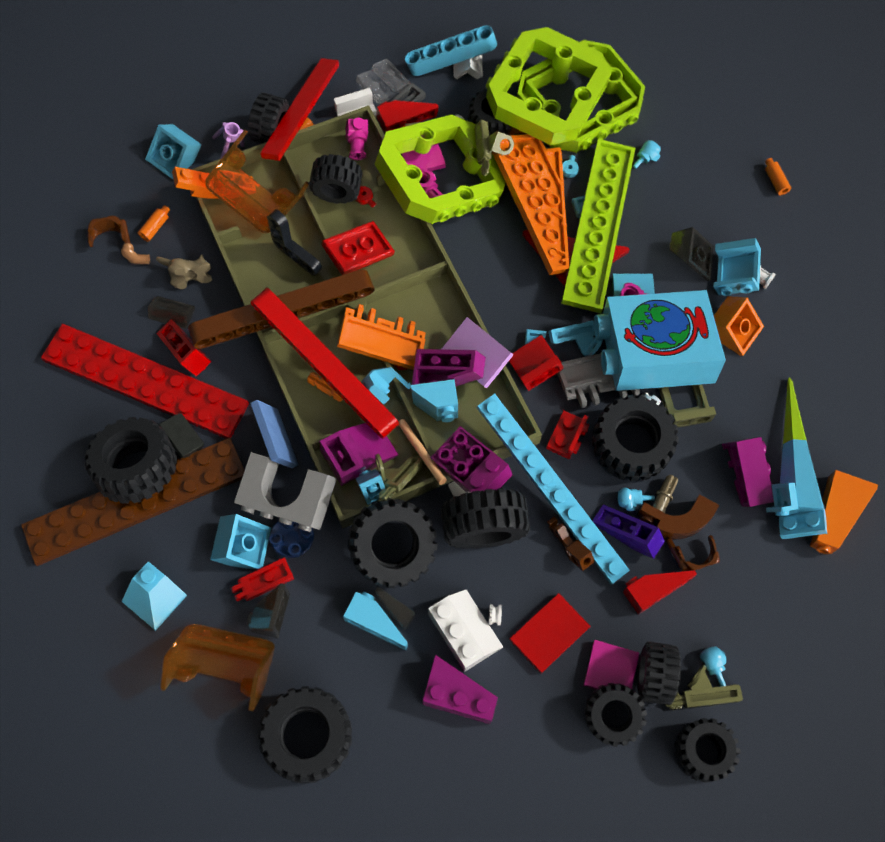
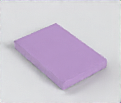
[442,317,513,388]

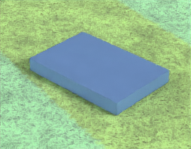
[251,400,298,468]

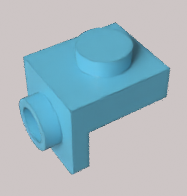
[766,482,798,516]

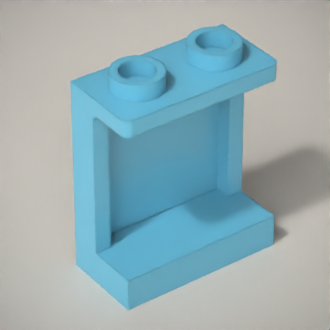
[713,238,761,296]

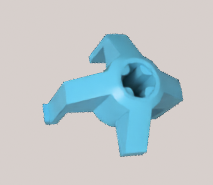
[361,367,411,404]

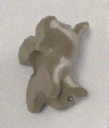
[156,255,212,289]

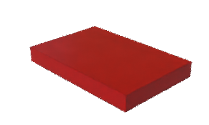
[321,221,395,275]
[510,593,591,674]

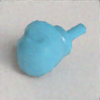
[633,140,661,169]
[617,488,655,511]
[700,646,726,687]

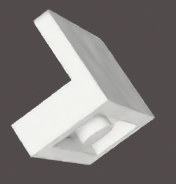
[453,54,483,80]
[334,88,377,118]

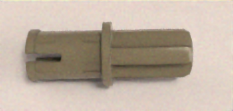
[653,475,678,512]

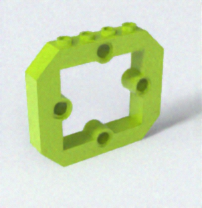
[486,27,611,145]
[517,40,645,153]
[374,115,506,224]

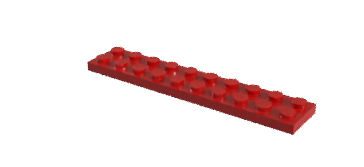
[41,323,249,439]

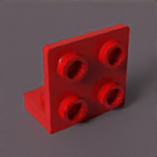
[509,335,564,391]

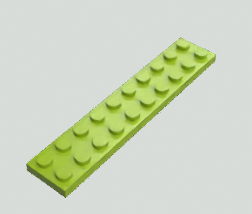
[561,139,635,313]

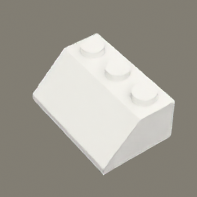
[428,590,503,672]

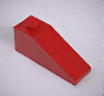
[376,100,439,134]
[157,319,211,377]
[623,570,697,615]

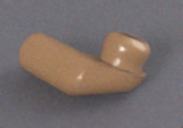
[121,243,150,265]

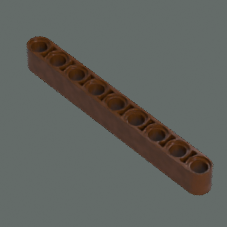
[188,269,375,349]

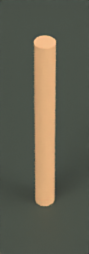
[398,419,447,485]

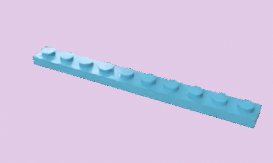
[476,394,630,584]

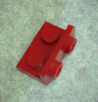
[546,410,590,459]

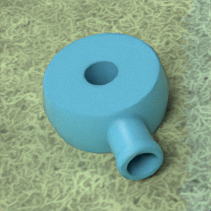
[562,155,579,178]

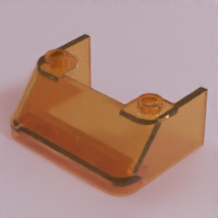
[205,130,309,233]
[160,624,275,711]

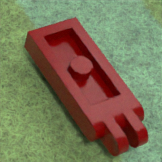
[231,557,295,601]

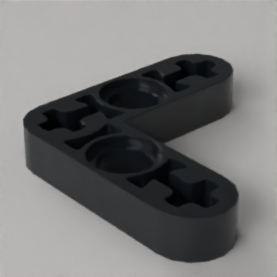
[267,209,322,276]

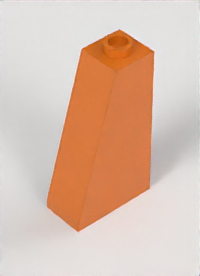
[810,470,878,554]

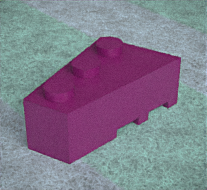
[412,349,486,386]
[722,437,774,507]
[423,655,498,724]

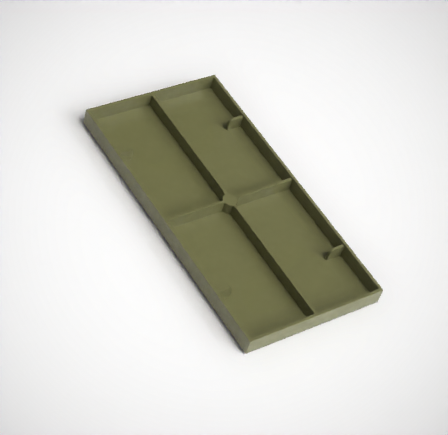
[191,105,542,529]

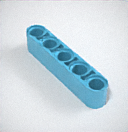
[405,25,497,76]

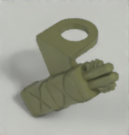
[474,120,514,176]
[375,453,424,501]
[665,665,743,710]

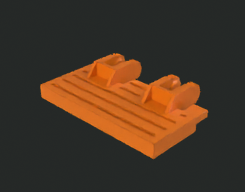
[337,304,426,370]

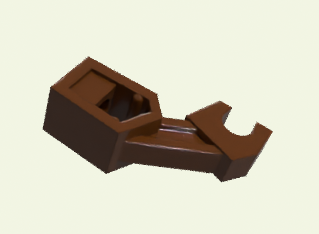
[547,517,595,571]

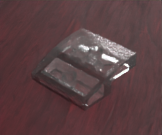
[356,59,410,105]

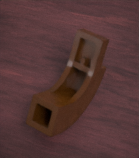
[637,494,719,540]

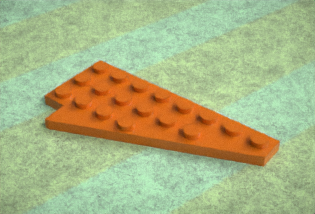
[492,134,569,275]

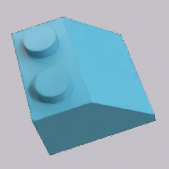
[145,124,202,180]
[411,379,458,422]
[210,514,271,570]

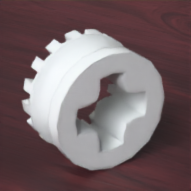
[489,604,502,626]

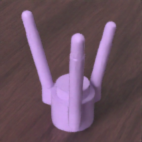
[212,122,245,159]

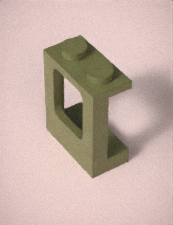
[659,384,716,428]

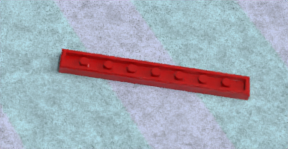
[260,58,339,161]

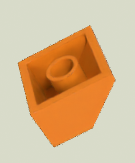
[714,296,764,356]

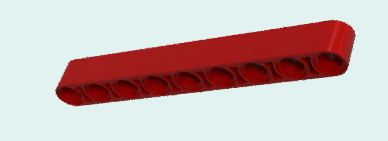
[250,287,399,439]

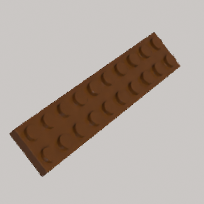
[21,438,244,566]

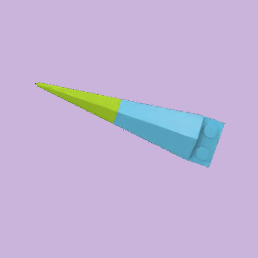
[779,378,827,539]

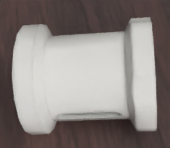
[759,265,776,290]

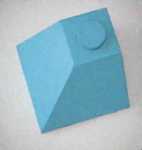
[122,561,187,631]

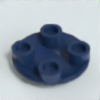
[269,521,314,558]

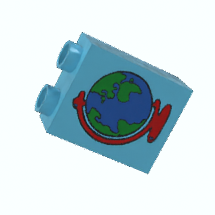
[594,290,726,391]

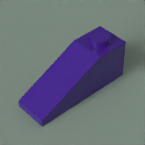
[592,505,665,559]

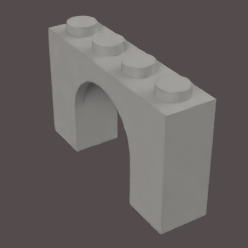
[234,452,337,532]

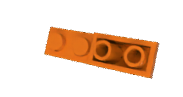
[172,166,256,199]

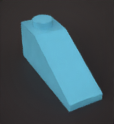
[356,469,385,505]
[343,592,408,651]

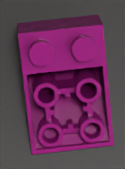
[320,423,398,486]
[430,426,513,493]

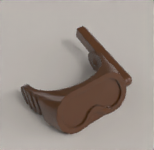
[88,216,131,248]
[666,535,720,571]

